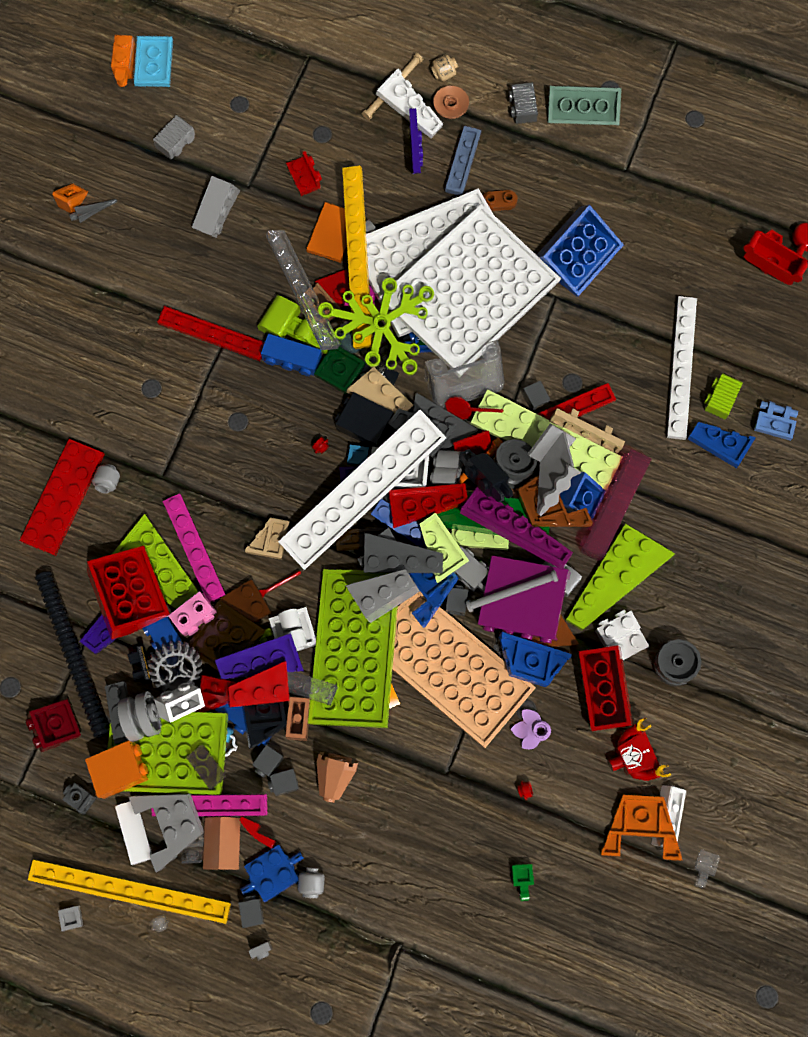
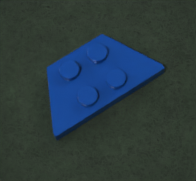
[499,632,572,687]

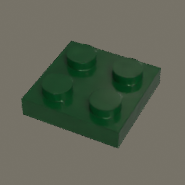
[314,344,366,394]

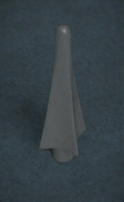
[69,199,117,223]

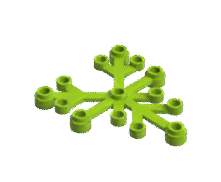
[318,278,434,375]

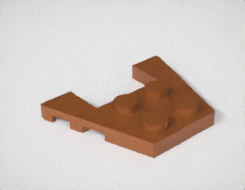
[517,476,593,527]

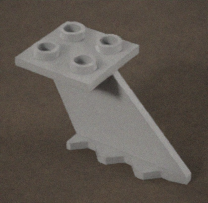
[527,423,581,516]

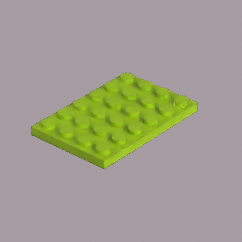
[107,712,228,795]

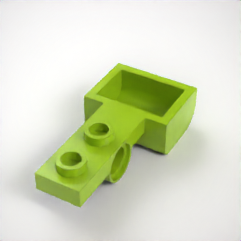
[257,295,336,354]

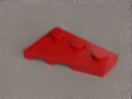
[227,661,290,707]

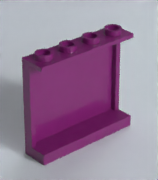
[478,556,571,644]

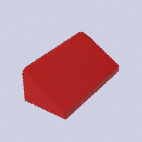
[452,431,492,454]

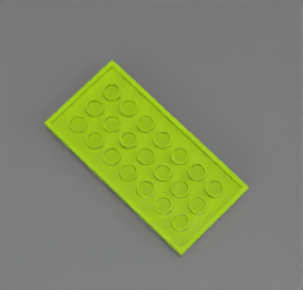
[308,569,398,728]

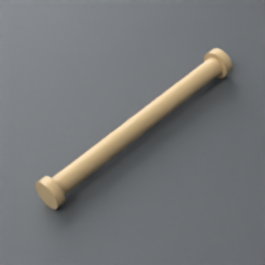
[362,53,423,120]

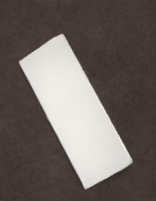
[651,785,686,847]
[115,802,152,865]

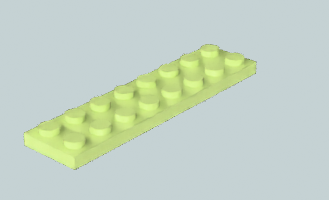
[470,389,623,491]

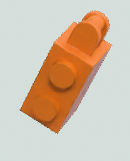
[111,35,136,87]

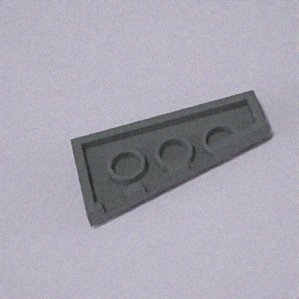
[364,533,443,574]

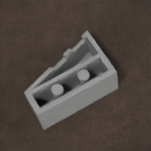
[192,176,240,238]
[346,569,420,623]

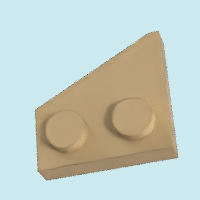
[245,518,290,560]

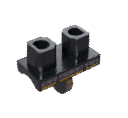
[128,645,155,684]

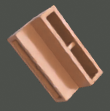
[203,817,240,870]

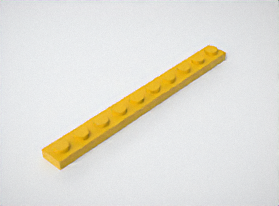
[342,165,373,349]
[28,860,232,924]

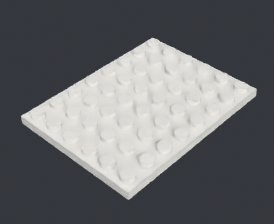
[366,189,493,338]
[379,204,561,376]

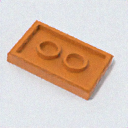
[306,202,347,263]

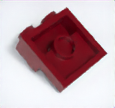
[25,699,81,752]

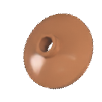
[434,86,469,119]

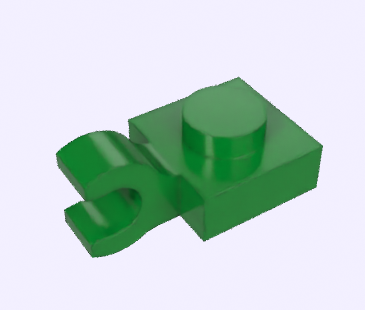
[512,864,534,901]

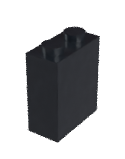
[335,392,394,447]

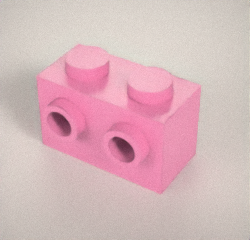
[168,591,217,636]

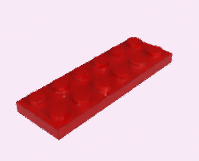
[19,439,105,556]

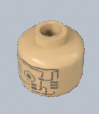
[431,55,458,82]

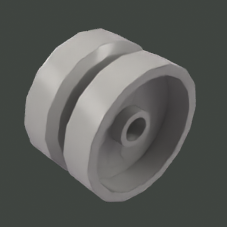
[118,691,161,742]

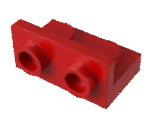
[286,151,322,196]

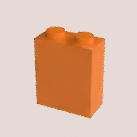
[85,741,148,799]

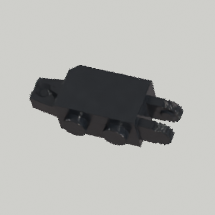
[459,449,513,502]

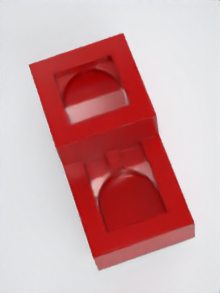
[240,816,276,849]

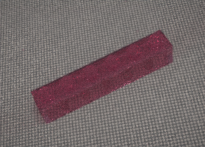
[580,449,652,562]

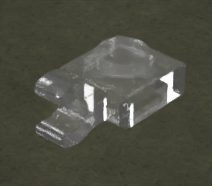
[694,849,720,888]

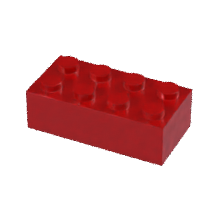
[579,645,633,731]

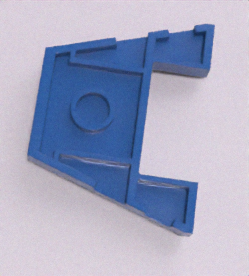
[409,572,459,628]

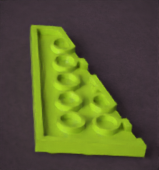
[566,524,675,631]

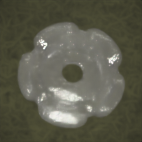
[150,914,169,933]

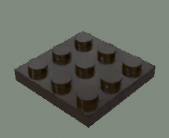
[188,600,265,680]

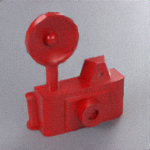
[744,222,808,285]

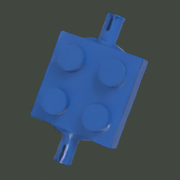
[240,845,304,902]

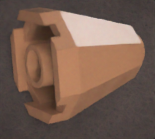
[317,752,359,803]

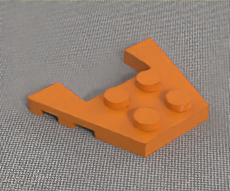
[601,795,682,861]

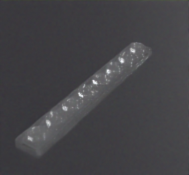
[266,230,340,350]

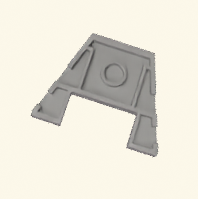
[129,794,204,873]

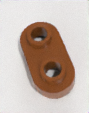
[483,190,518,211]

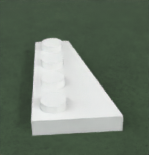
[376,68,443,138]

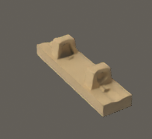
[549,408,625,454]

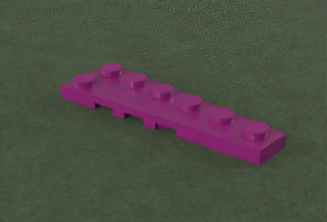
[460,487,573,570]

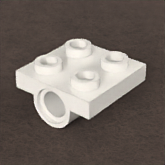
[269,607,316,651]

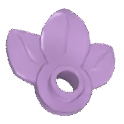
[511,709,551,749]

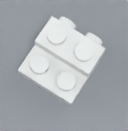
[595,610,649,660]

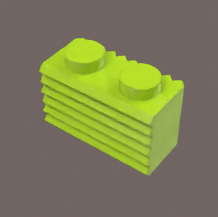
[704,373,743,419]

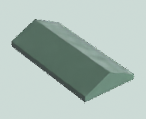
[548,86,621,125]

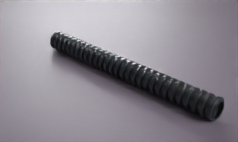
[35,571,109,738]

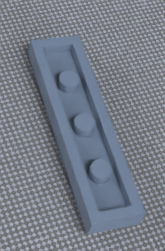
[445,126,481,196]

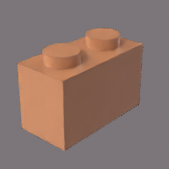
[285,697,310,741]

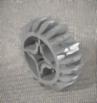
[148,641,202,691]

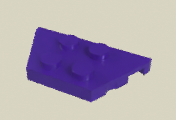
[409,108,423,174]

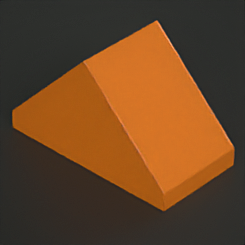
[52,184,88,213]

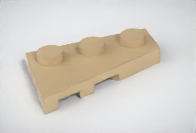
[347,367,413,414]

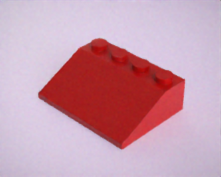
[87,545,170,640]

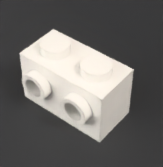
[154,683,205,723]

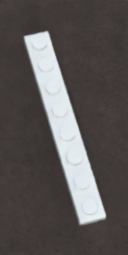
[666,296,697,440]

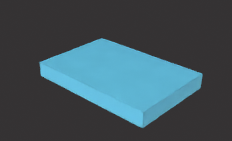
[134,36,173,87]

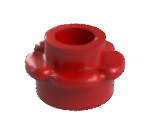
[312,437,329,454]
[518,780,533,800]

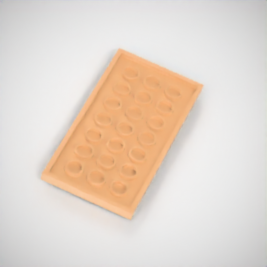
[392,592,536,748]

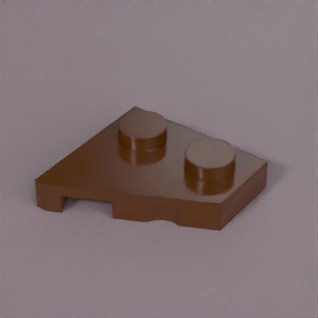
[220,579,272,623]

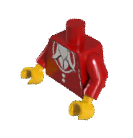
[608,718,671,781]

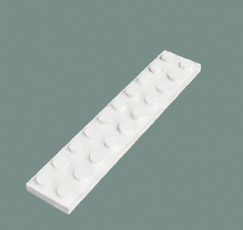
[278,410,446,570]

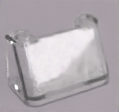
[424,340,505,409]

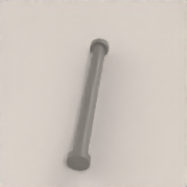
[466,570,559,612]

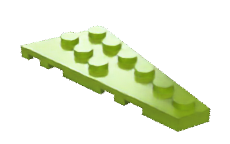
[112,514,202,627]

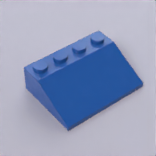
[537,205,624,297]

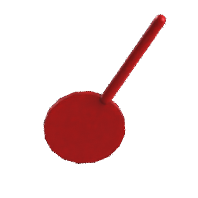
[445,396,503,420]

